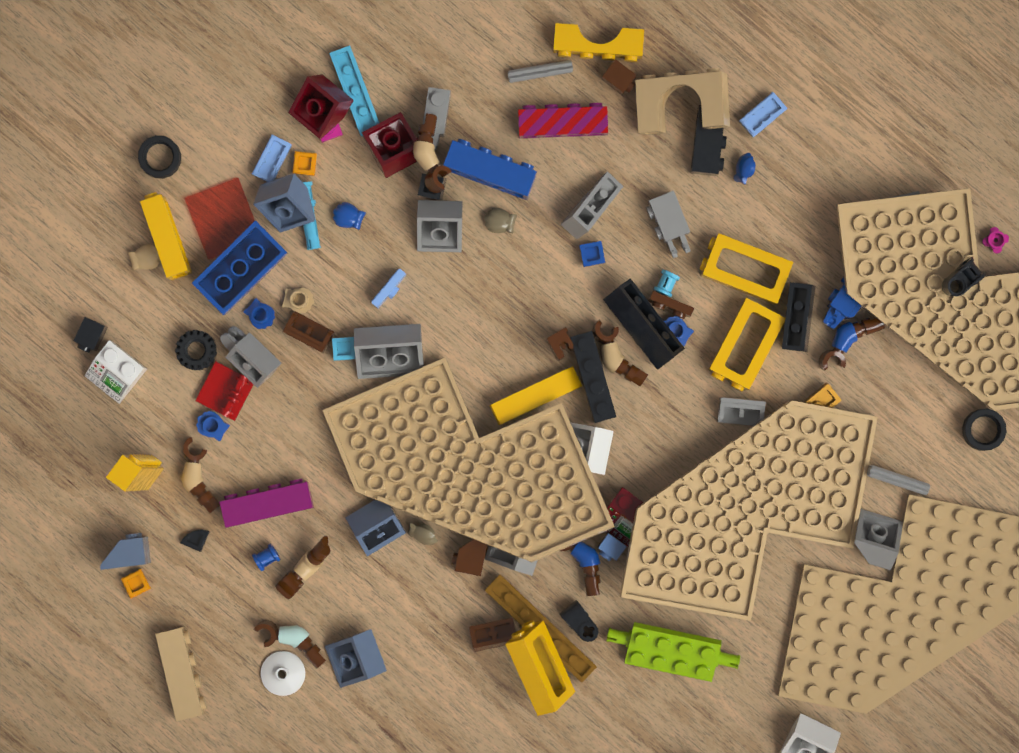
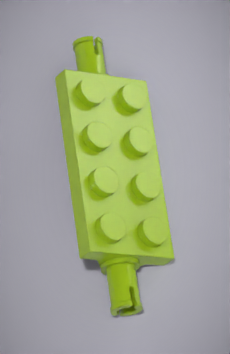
[606,622,740,682]

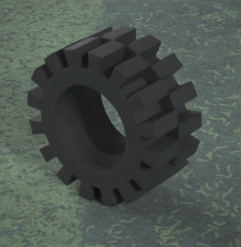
[175,330,217,371]

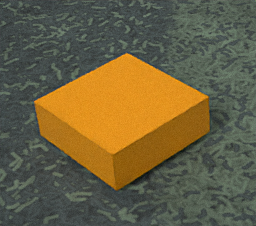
[292,151,317,176]
[121,569,151,599]

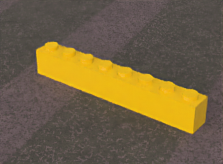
[106,454,164,491]

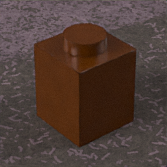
[601,59,637,95]

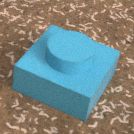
[332,337,355,361]

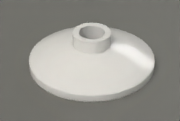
[261,651,305,696]

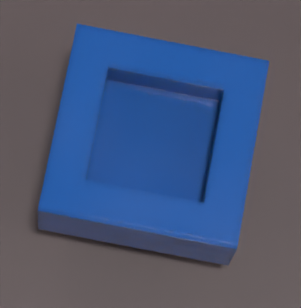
[579,241,606,267]

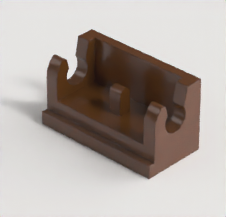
[282,312,334,353]
[546,327,573,361]
[469,618,516,652]

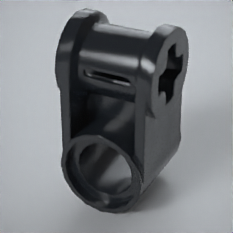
[942,257,986,296]
[559,600,599,642]

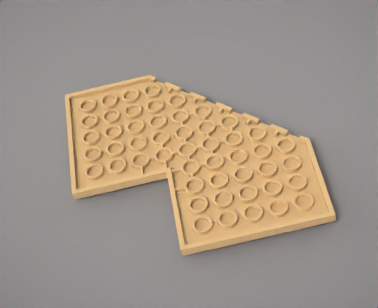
[836,188,1019,410]
[322,358,615,563]
[619,400,878,621]
[778,495,1019,714]

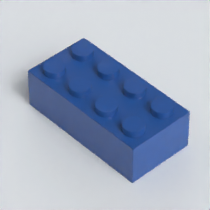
[443,139,537,200]
[192,220,288,316]

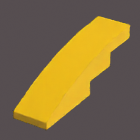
[489,366,582,425]

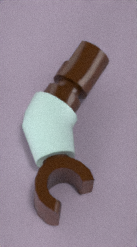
[254,620,326,669]

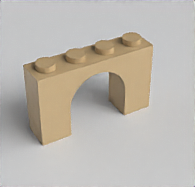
[635,68,730,135]

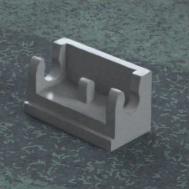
[717,397,766,426]

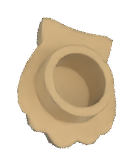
[128,244,160,271]
[282,288,315,313]

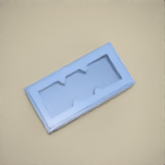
[739,92,788,138]
[252,135,292,182]
[371,269,406,309]

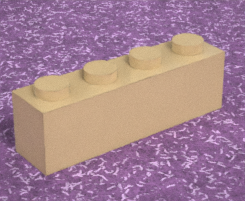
[155,627,207,721]

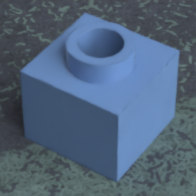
[597,533,627,562]

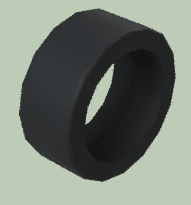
[138,135,181,179]
[962,409,1007,451]

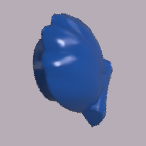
[733,153,756,185]
[333,202,366,230]
[244,298,275,329]
[664,316,694,346]
[196,411,230,442]

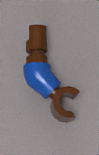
[819,318,885,371]
[560,541,601,596]

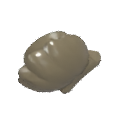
[484,208,517,234]
[408,523,438,545]

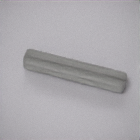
[507,60,573,83]
[867,465,930,495]

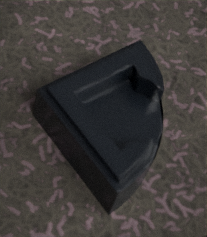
[180,530,210,552]

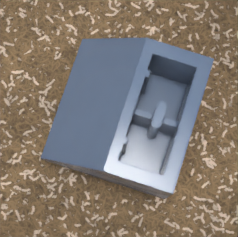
[345,500,407,556]

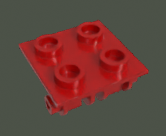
[195,361,254,421]

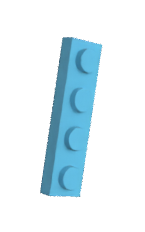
[329,45,379,137]

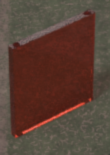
[185,178,255,260]

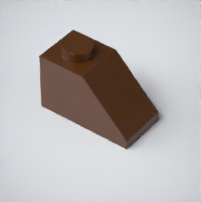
[451,539,487,576]

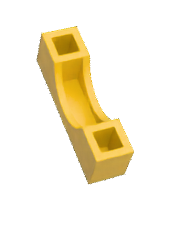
[553,23,644,62]

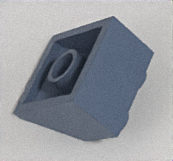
[253,173,315,233]
[100,533,151,570]
[325,629,387,688]

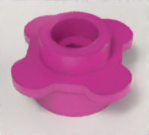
[982,227,1009,254]

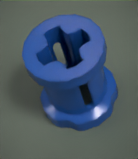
[252,543,281,572]

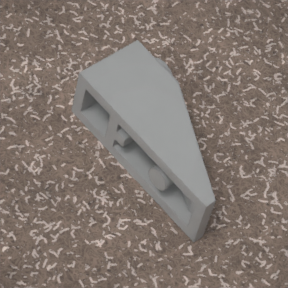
[561,171,623,239]

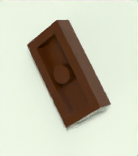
[649,291,694,319]

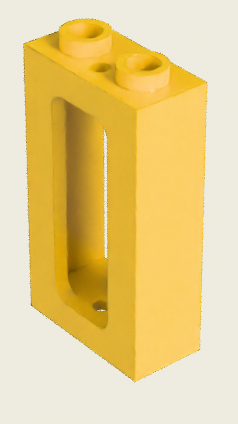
[140,192,192,281]
[699,233,794,305]
[708,298,786,392]
[505,620,575,716]

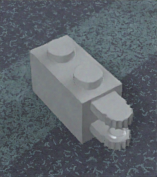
[423,87,451,151]
[646,191,691,258]
[220,326,282,388]

